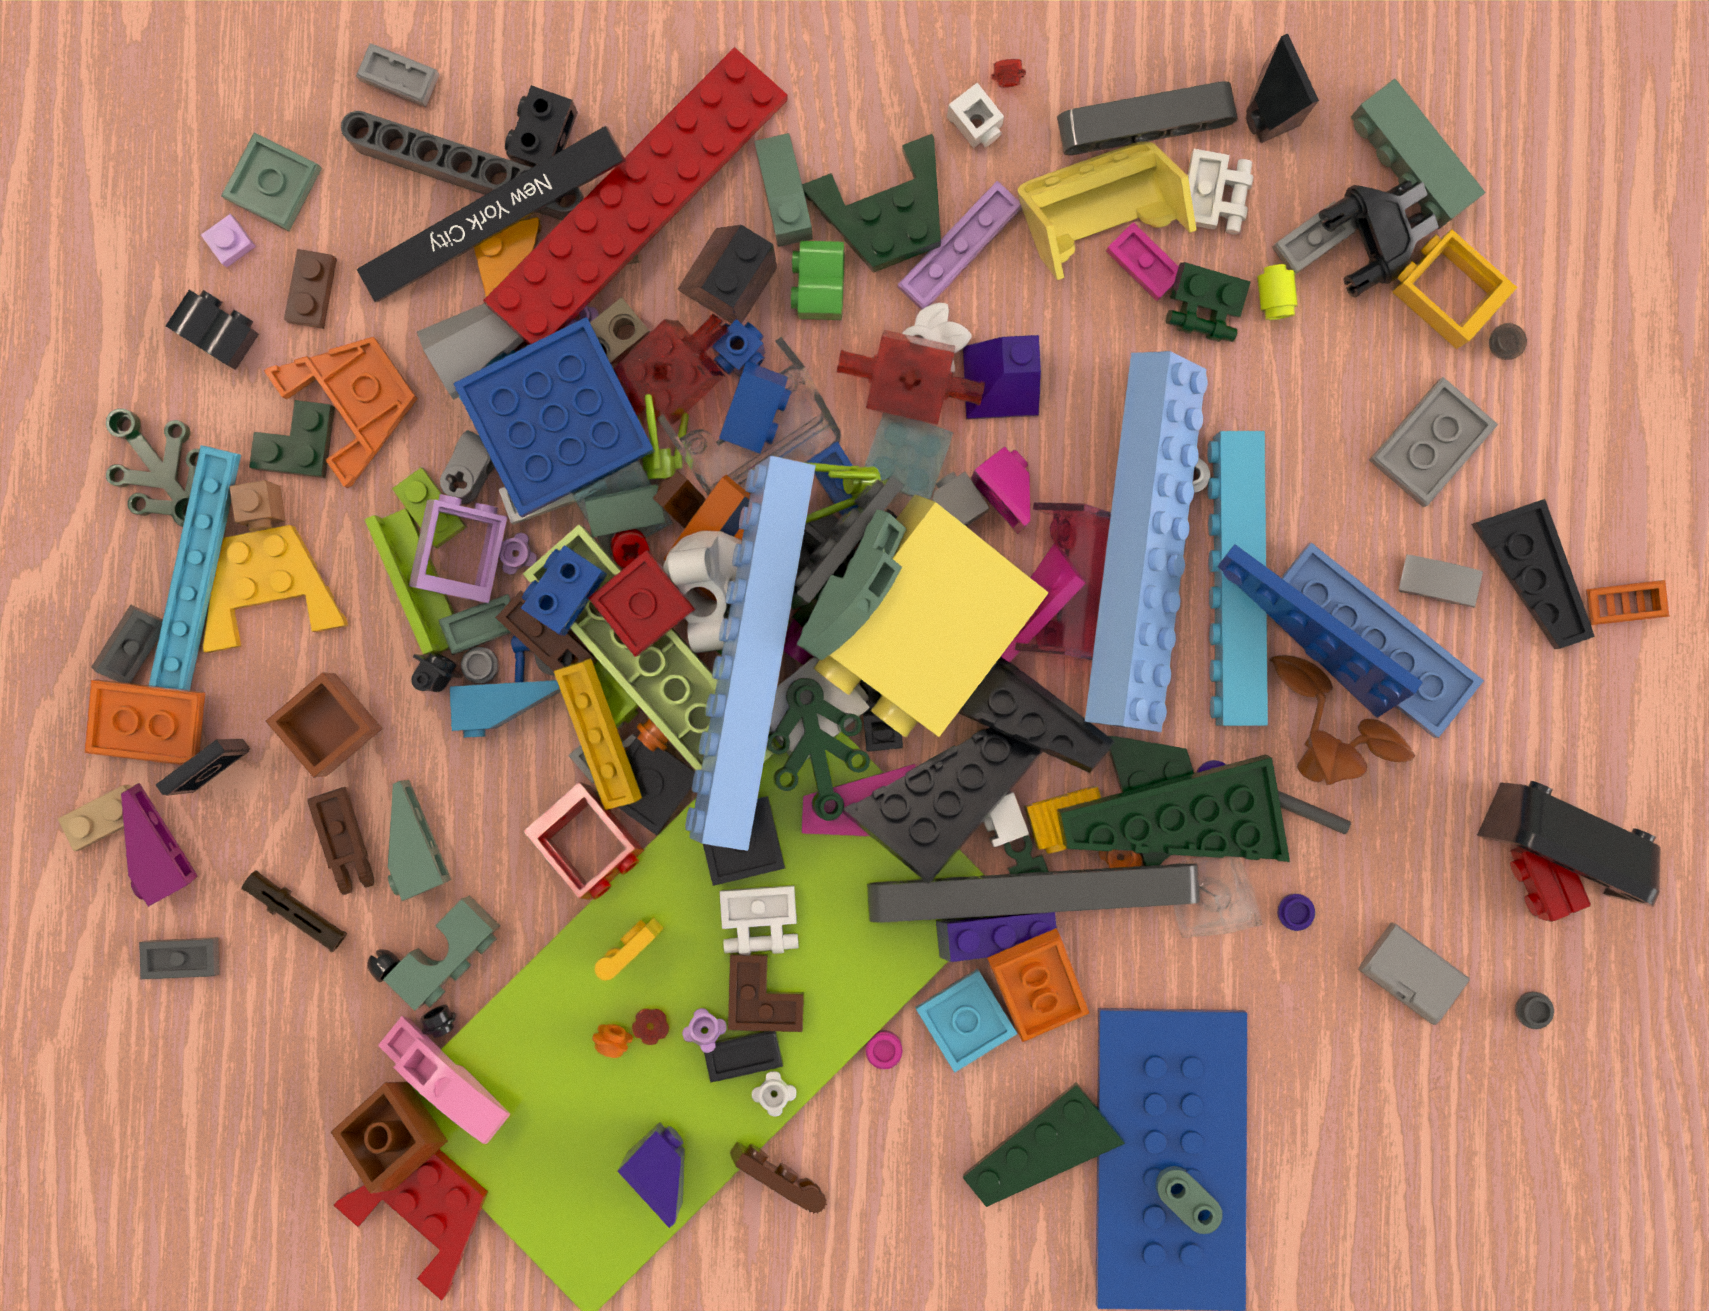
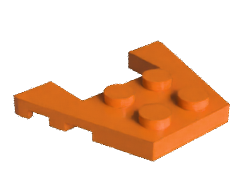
[264,337,418,488]

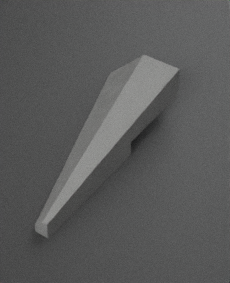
[417,304,524,400]

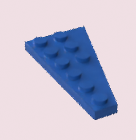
[1217,544,1423,718]

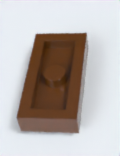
[284,249,337,329]
[653,470,706,529]

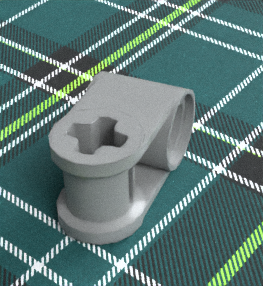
[440,430,495,504]

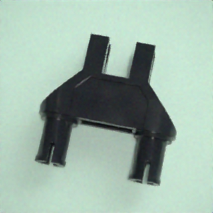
[1319,181,1439,297]

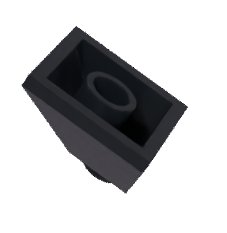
[1246,34,1319,143]

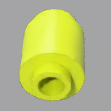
[1257,264,1298,320]

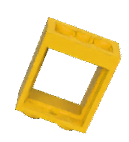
[1392,229,1518,349]

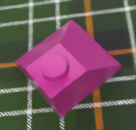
[971,447,1030,534]

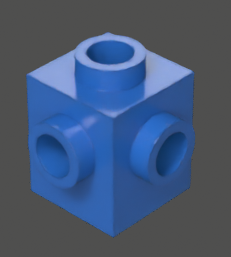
[712,319,766,377]

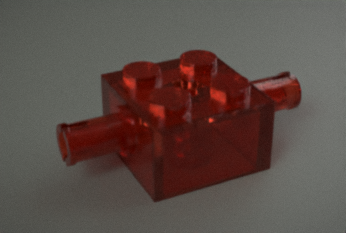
[613,314,729,425]
[836,330,985,425]

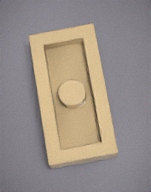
[58,785,131,851]

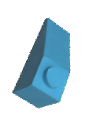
[450,680,561,738]

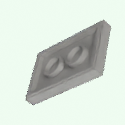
[1369,377,1498,507]

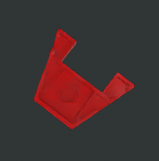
[333,1149,488,1301]

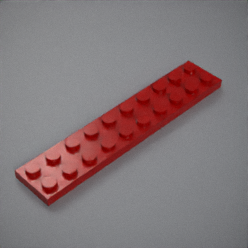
[483,47,788,345]

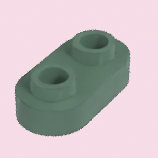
[1155,1166,1222,1234]

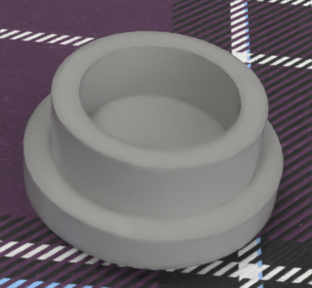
[461,647,499,683]

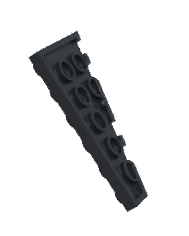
[843,727,1043,884]

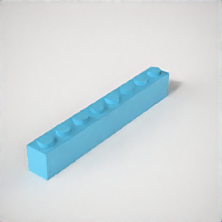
[1207,431,1268,726]

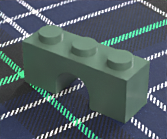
[383,895,500,1011]

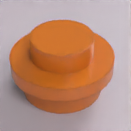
[637,718,669,752]

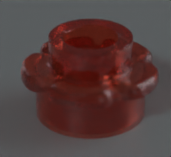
[991,59,1026,88]
[632,1008,669,1045]

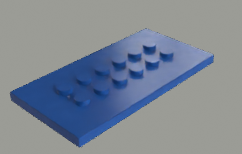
[1096,1008,1247,1311]

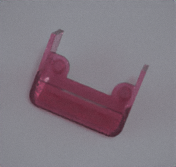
[1015,502,1111,662]

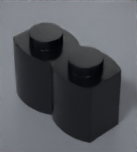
[166,289,259,370]

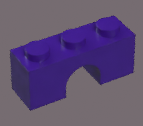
[936,912,1057,962]

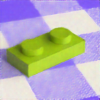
[392,467,467,548]

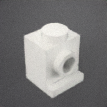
[947,83,1004,148]
[983,791,1029,847]

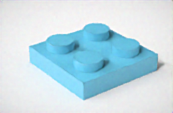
[915,968,1017,1073]

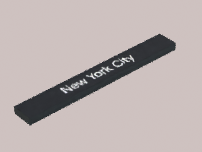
[356,126,626,302]

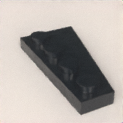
[1471,499,1595,649]
[958,656,1115,773]

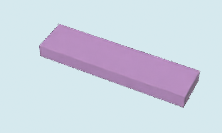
[897,181,1022,310]

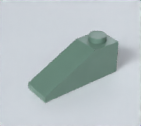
[754,133,813,247]
[388,780,452,901]

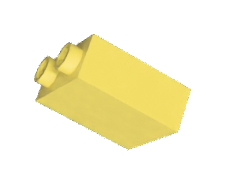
[814,494,1048,737]

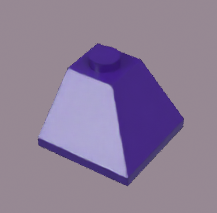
[963,335,1041,419]
[617,1122,685,1228]

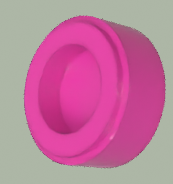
[866,1030,903,1069]

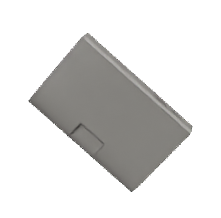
[1358,922,1470,1025]

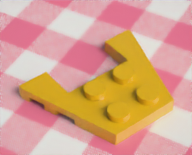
[203,525,348,653]

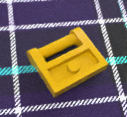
[595,918,663,981]

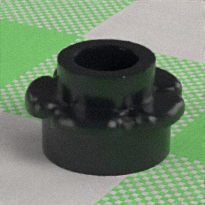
[420,1005,456,1038]

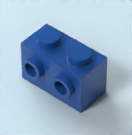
[719,361,791,454]
[521,545,607,636]

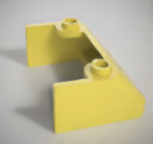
[1017,141,1197,280]

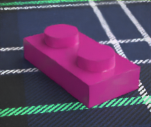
[1106,222,1179,301]

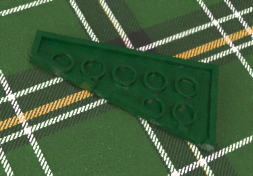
[1057,754,1290,862]

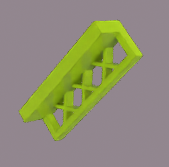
[364,508,455,655]

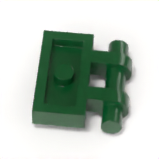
[1165,262,1251,342]

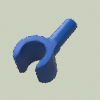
[511,635,531,682]

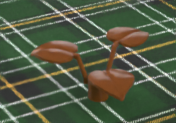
[1269,655,1416,785]

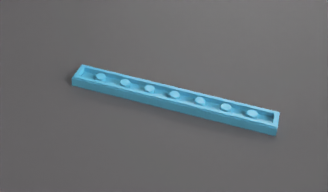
[149,445,241,690]

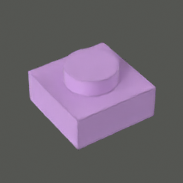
[201,214,256,267]

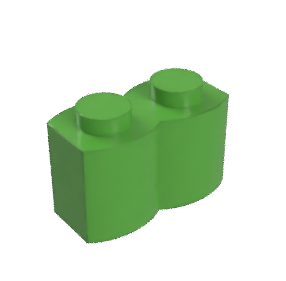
[791,241,845,320]

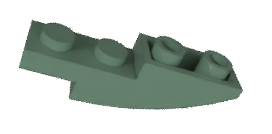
[797,509,906,660]

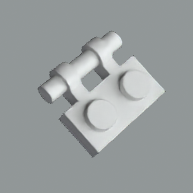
[1179,149,1253,234]
[720,885,799,955]

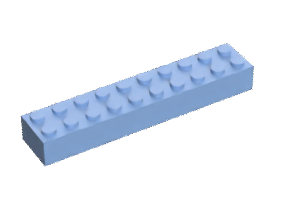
[1085,351,1208,732]
[685,456,816,851]

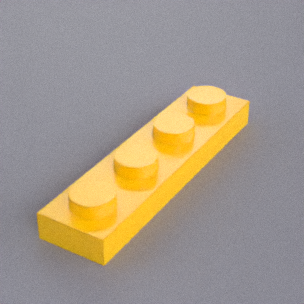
[554,659,642,810]

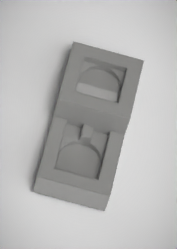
[1398,554,1483,608]

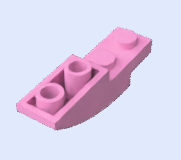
[378,1016,510,1144]

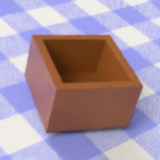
[266,672,383,778]

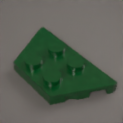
[1109,736,1194,866]

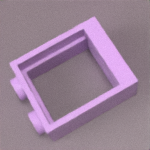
[409,494,507,603]

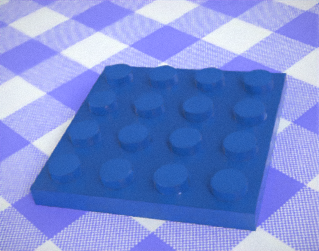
[453,317,655,518]

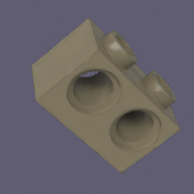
[590,297,653,375]

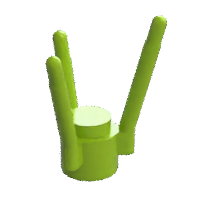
[633,394,689,479]
[803,462,881,524]

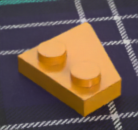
[474,217,542,297]

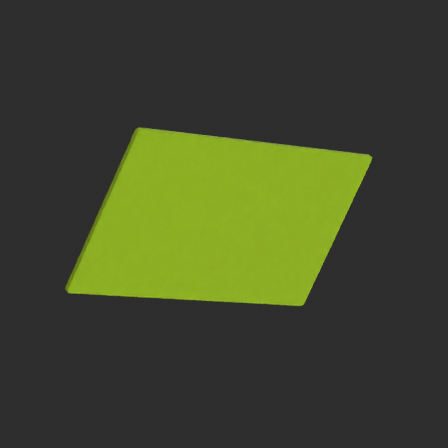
[410,731,994,1311]

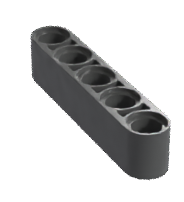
[1057,81,1238,155]

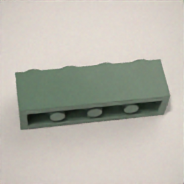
[1351,79,1486,229]

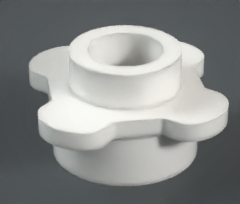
[752,1071,796,1117]

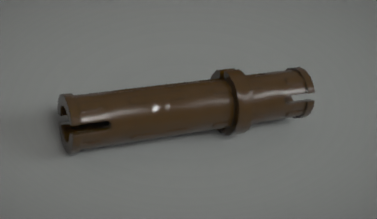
[241,870,347,952]

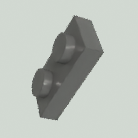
[91,605,163,683]
[139,937,220,980]

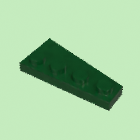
[963,1082,1125,1207]

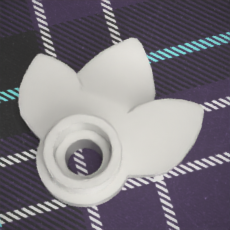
[899,303,972,376]

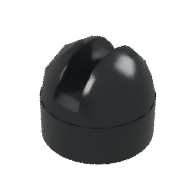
[367,949,400,982]

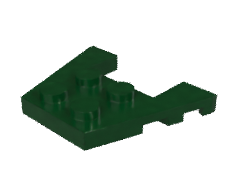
[802,134,941,273]

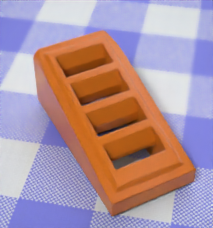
[1586,580,1670,625]

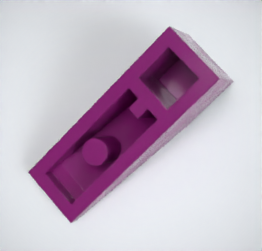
[121,783,198,907]

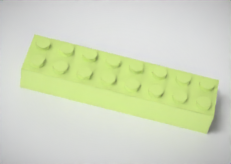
[523,525,779,770]

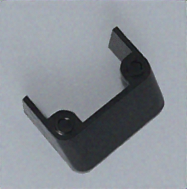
[1477,781,1661,907]

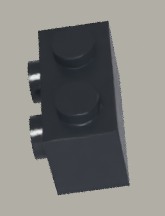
[505,85,578,168]

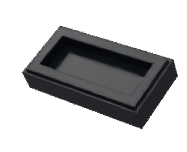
[704,1031,783,1083]

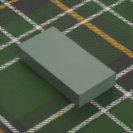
[584,484,665,537]
[438,594,511,655]

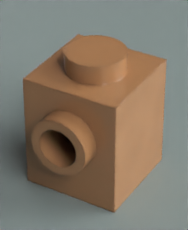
[229,480,286,531]

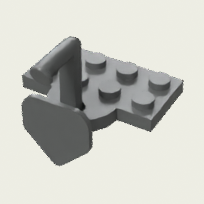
[791,475,904,610]

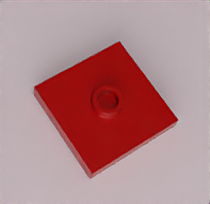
[588,550,696,657]

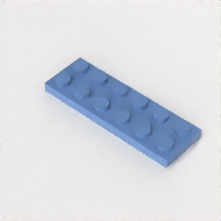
[1281,543,1484,738]

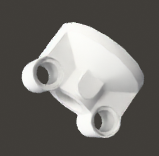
[663,531,742,653]

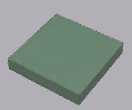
[221,132,322,231]

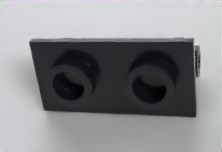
[411,652,463,692]

